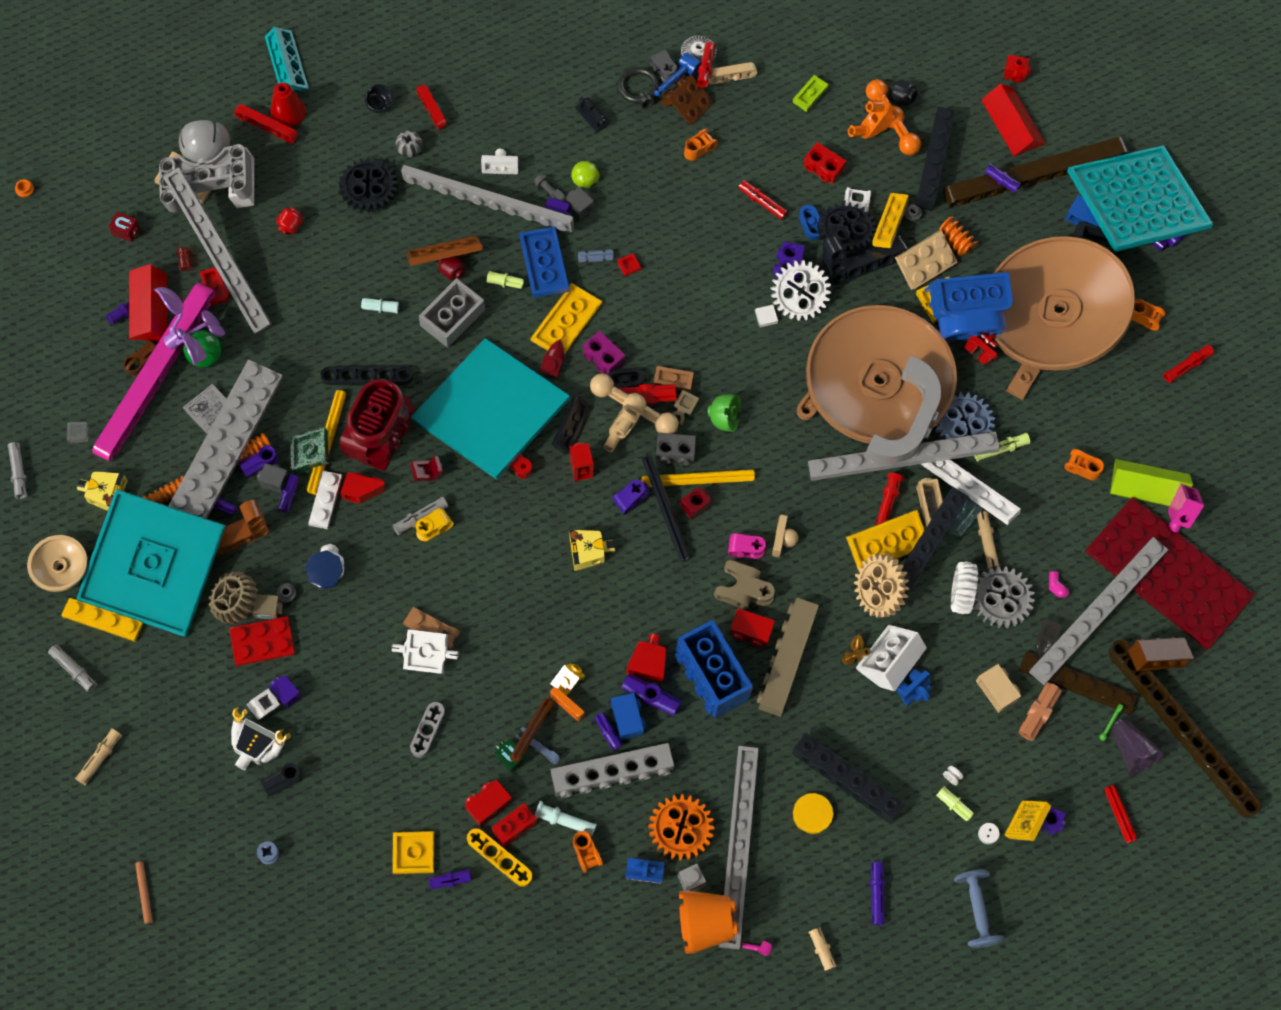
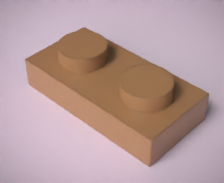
[654,366,694,392]

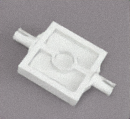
[392,630,459,674]

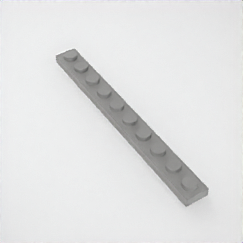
[401,165,574,232]
[163,167,272,334]
[808,432,1000,481]
[1029,537,1168,685]
[719,746,758,950]

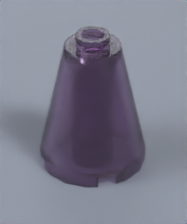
[1112,719,1164,776]

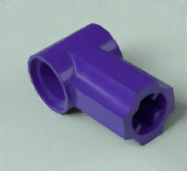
[239,446,278,478]

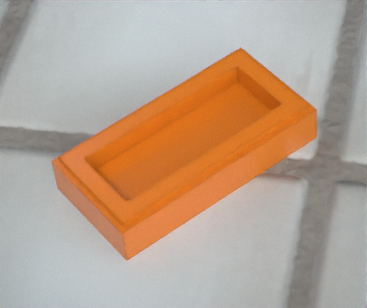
[550,686,585,722]

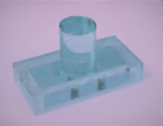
[947,501,983,536]

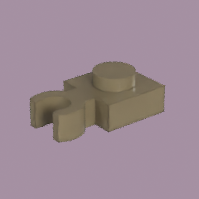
[672,390,699,425]

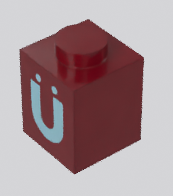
[108,212,140,242]

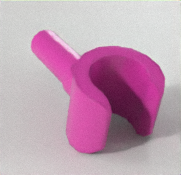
[742,941,772,956]

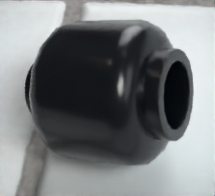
[890,80,918,106]

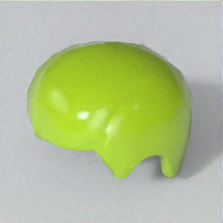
[571,161,600,188]

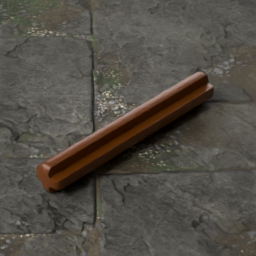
[510,698,553,763]

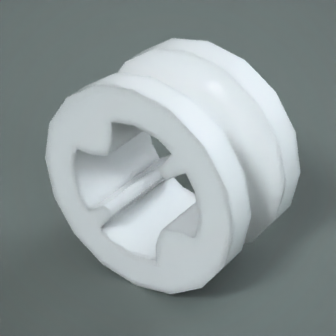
[943,766,963,785]

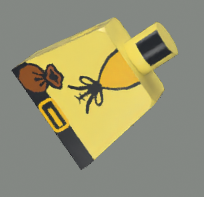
[77,472,127,511]
[569,530,615,571]

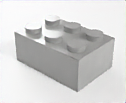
[419,278,485,348]

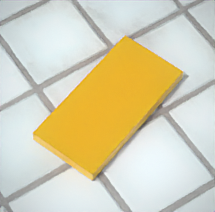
[530,283,602,355]
[846,510,925,573]

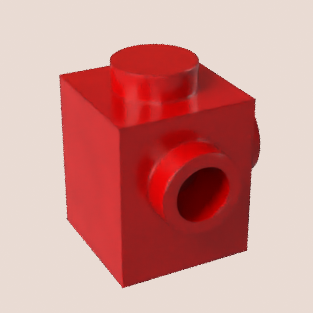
[1003,55,1031,83]

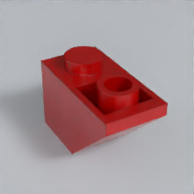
[341,472,386,504]

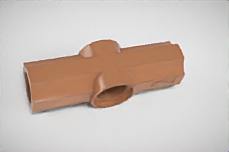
[1018,682,1061,741]

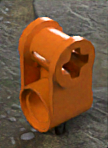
[684,129,718,161]
[1132,299,1165,331]
[1064,449,1104,480]
[573,831,603,873]

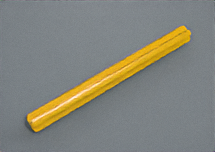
[307,390,346,495]
[642,470,755,487]

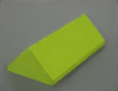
[1110,459,1193,506]

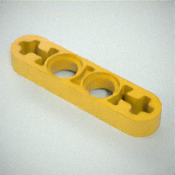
[467,829,532,887]

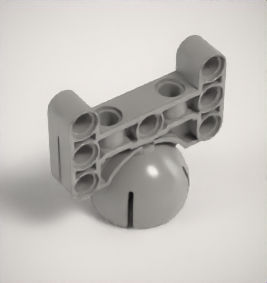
[159,120,252,212]

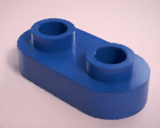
[799,205,820,240]

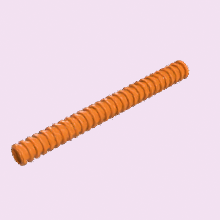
[143,433,271,505]

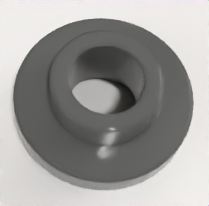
[904,204,922,221]
[276,583,296,603]

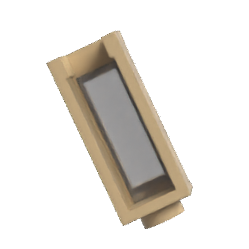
[916,478,943,529]

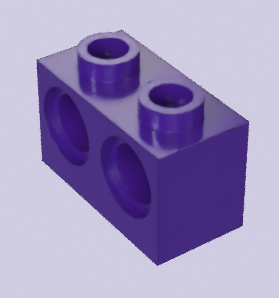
[773,242,805,286]

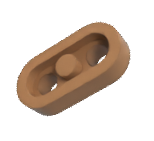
[797,391,818,420]

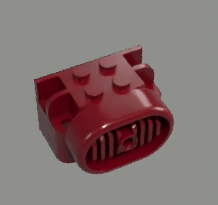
[340,379,417,472]

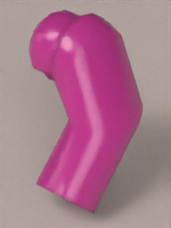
[1049,571,1069,598]

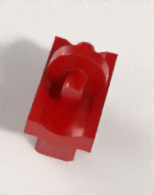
[964,333,998,366]

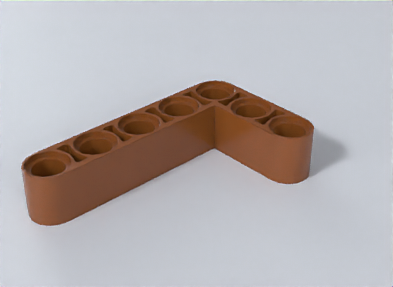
[216,500,269,557]

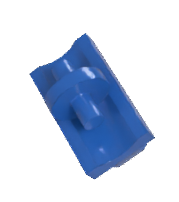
[896,669,932,706]
[625,858,664,884]

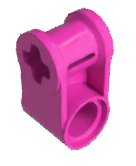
[728,534,766,559]

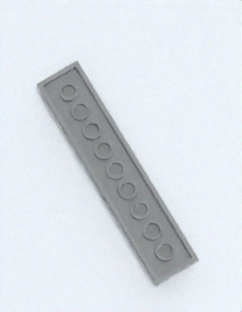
[168,360,283,519]

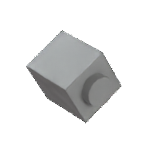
[678,864,706,891]

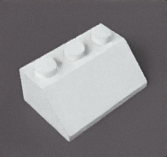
[856,625,927,691]

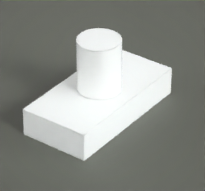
[481,149,518,174]

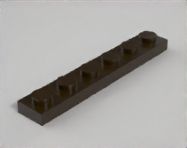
[1018,652,1137,715]

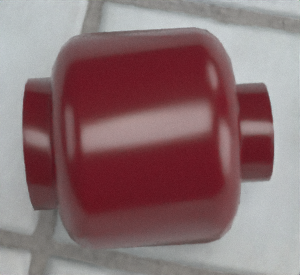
[438,256,466,281]

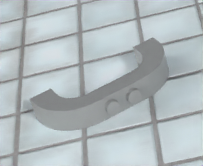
[865,355,941,464]

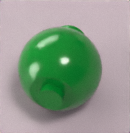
[183,330,222,368]

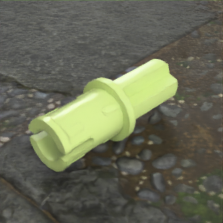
[487,271,524,289]
[936,786,974,821]

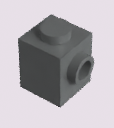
[566,187,594,220]
[257,464,288,494]

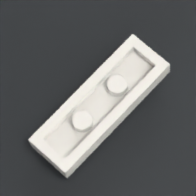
[308,471,342,529]

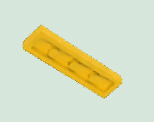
[872,193,909,248]
[61,598,143,642]

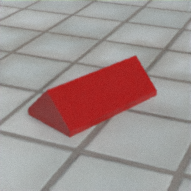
[981,84,1046,157]
[129,264,168,342]

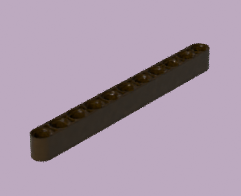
[943,137,1130,208]
[1108,640,1261,818]

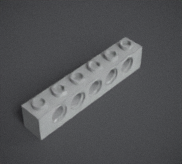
[551,743,674,798]

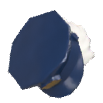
[305,544,344,589]

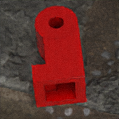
[510,454,532,479]

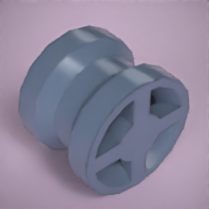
[257,841,279,865]

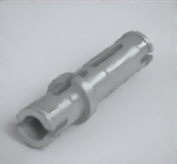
[8,442,27,499]
[392,497,448,535]
[48,644,98,693]

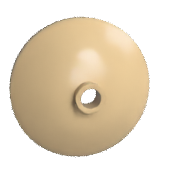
[27,535,88,592]

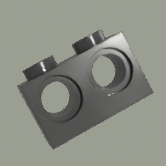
[656,433,696,466]

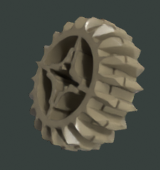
[209,571,259,624]

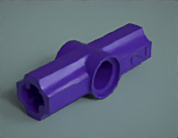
[621,673,682,717]

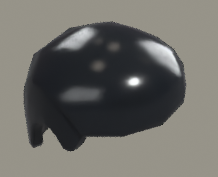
[365,84,392,113]

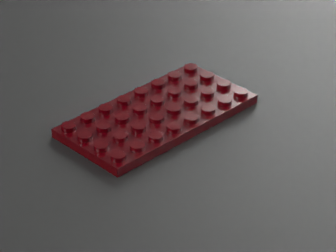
[1085,497,1255,650]

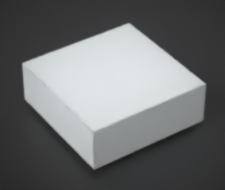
[755,305,778,327]

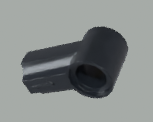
[260,763,302,796]

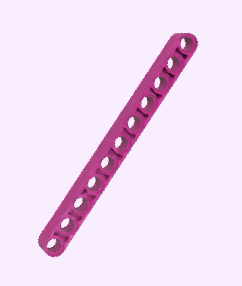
[92,283,216,462]

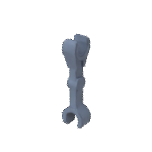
[516,727,560,765]

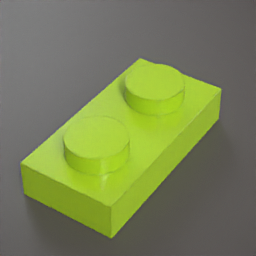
[793,75,828,112]

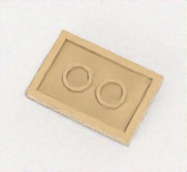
[895,230,958,290]

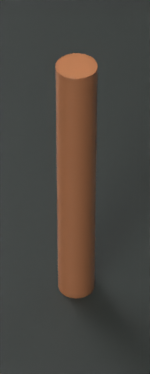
[135,862,153,924]

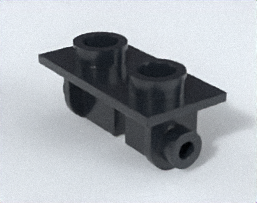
[575,96,610,132]

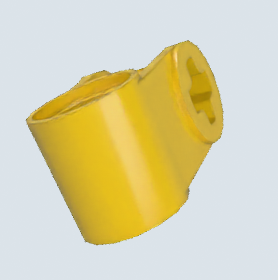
[416,507,454,541]

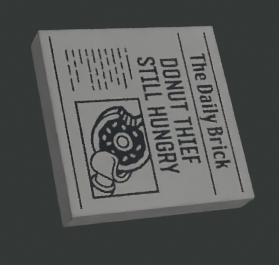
[183,384,226,434]

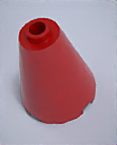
[270,83,306,128]

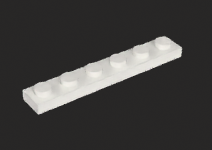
[921,460,1021,525]

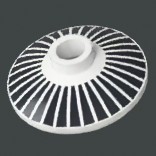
[681,36,716,61]

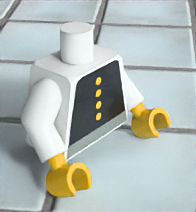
[231,706,291,771]

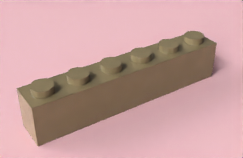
[757,598,819,717]

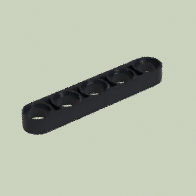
[320,366,413,385]

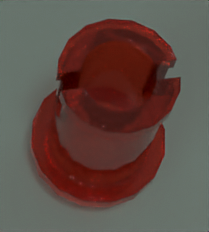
[176,247,191,272]

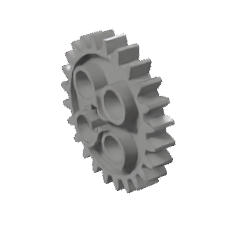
[973,566,1035,629]

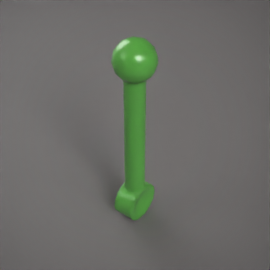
[1099,703,1123,741]

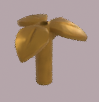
[842,634,871,666]

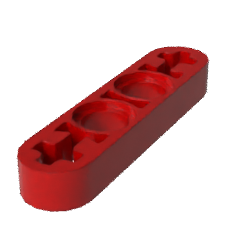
[234,104,298,144]

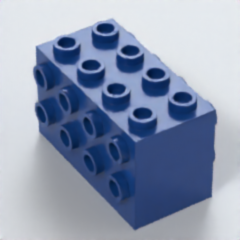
[675,620,753,718]

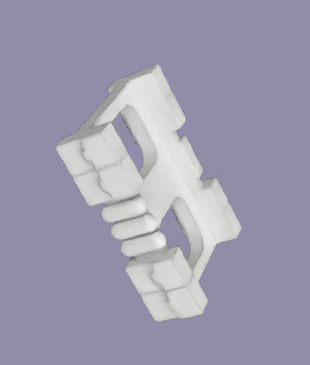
[844,187,871,212]

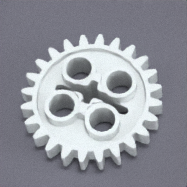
[770,260,831,321]

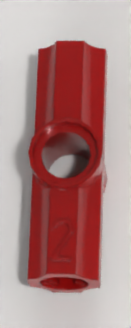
[619,384,677,405]

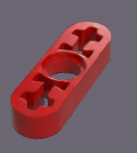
[416,84,447,130]

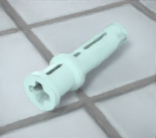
[535,801,596,836]

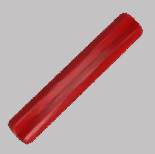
[1104,785,1137,843]

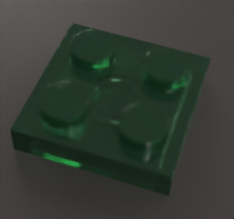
[290,427,329,473]

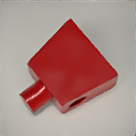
[626,634,666,683]

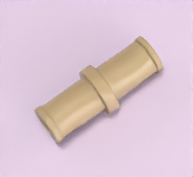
[808,927,837,971]

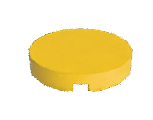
[793,793,833,834]

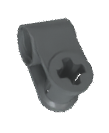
[648,50,677,83]

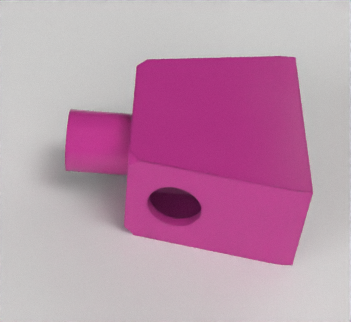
[1168,483,1204,533]

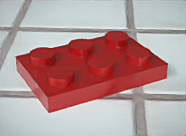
[229,616,295,667]

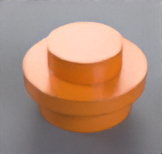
[15,179,34,197]

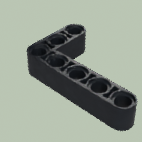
[823,236,909,285]

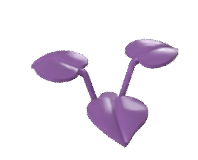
[154,287,225,365]

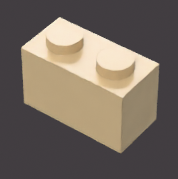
[976,664,1021,713]

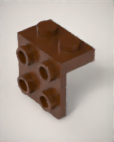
[660,75,713,124]

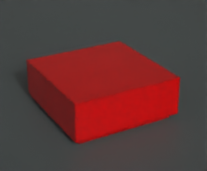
[617,253,642,277]

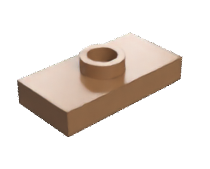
[1006,364,1041,400]

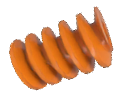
[939,216,979,256]

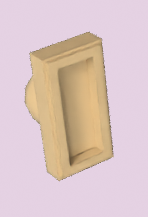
[772,515,798,557]

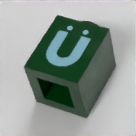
[494,739,526,773]

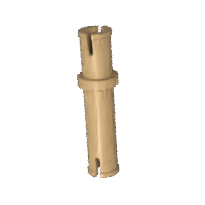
[976,511,1000,570]
[75,728,122,786]

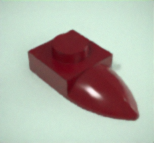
[539,340,564,378]

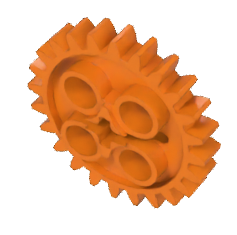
[648,794,714,861]

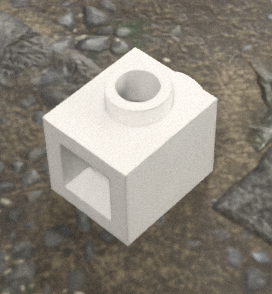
[247,689,280,721]

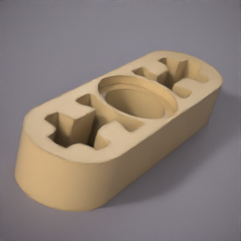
[708,62,757,85]

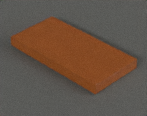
[406,235,483,266]

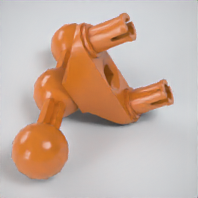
[848,79,922,156]

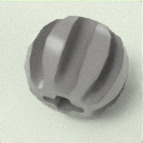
[395,130,422,157]

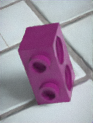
[583,331,625,375]

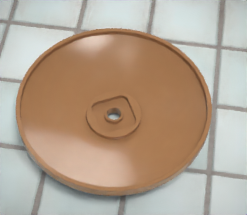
[991,237,1135,371]
[806,305,957,444]

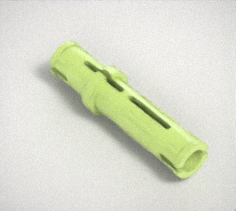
[974,433,1030,461]

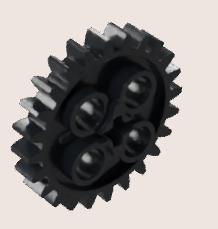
[339,157,398,213]
[817,202,877,255]

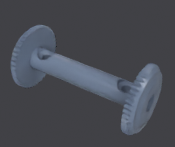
[954,870,1004,948]

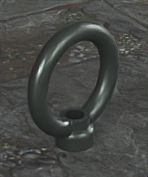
[617,67,660,109]

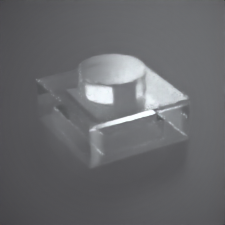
[67,422,88,443]

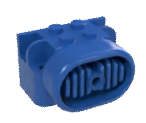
[924,272,1013,341]

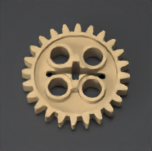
[854,554,909,617]

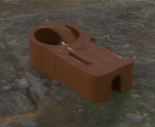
[123,340,156,375]

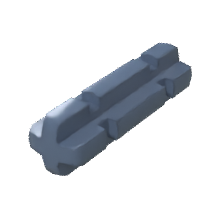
[578,249,614,262]

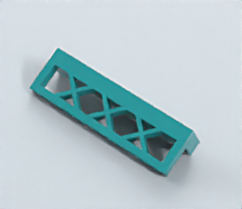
[265,27,309,92]

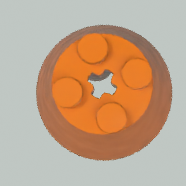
[679,890,739,954]

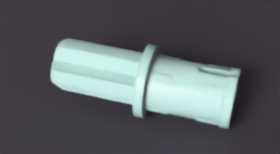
[361,298,399,314]

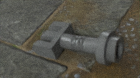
[534,174,565,202]

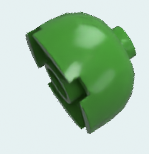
[708,394,741,432]

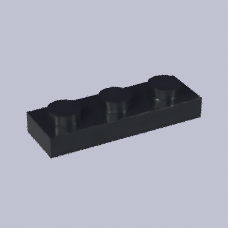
[552,396,591,454]

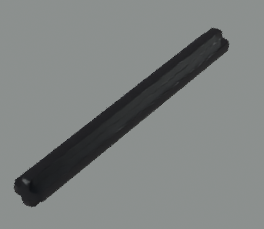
[642,455,690,562]

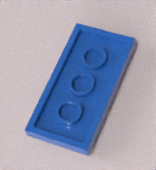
[519,227,569,298]

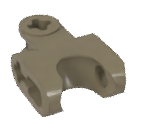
[713,560,775,609]

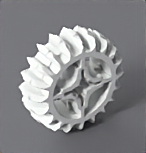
[951,562,978,614]

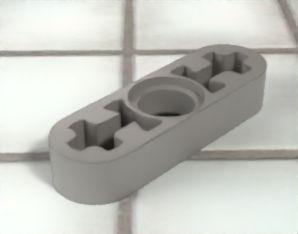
[410,702,445,758]

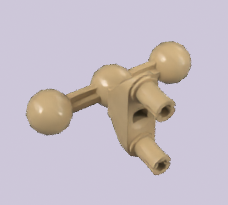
[590,373,679,452]

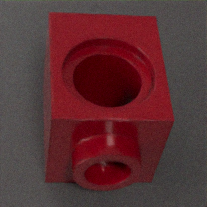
[680,487,711,520]

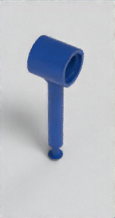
[654,52,702,96]

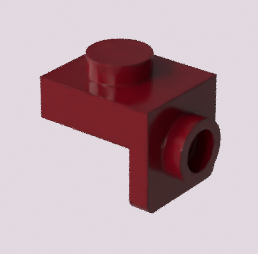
[410,456,443,482]

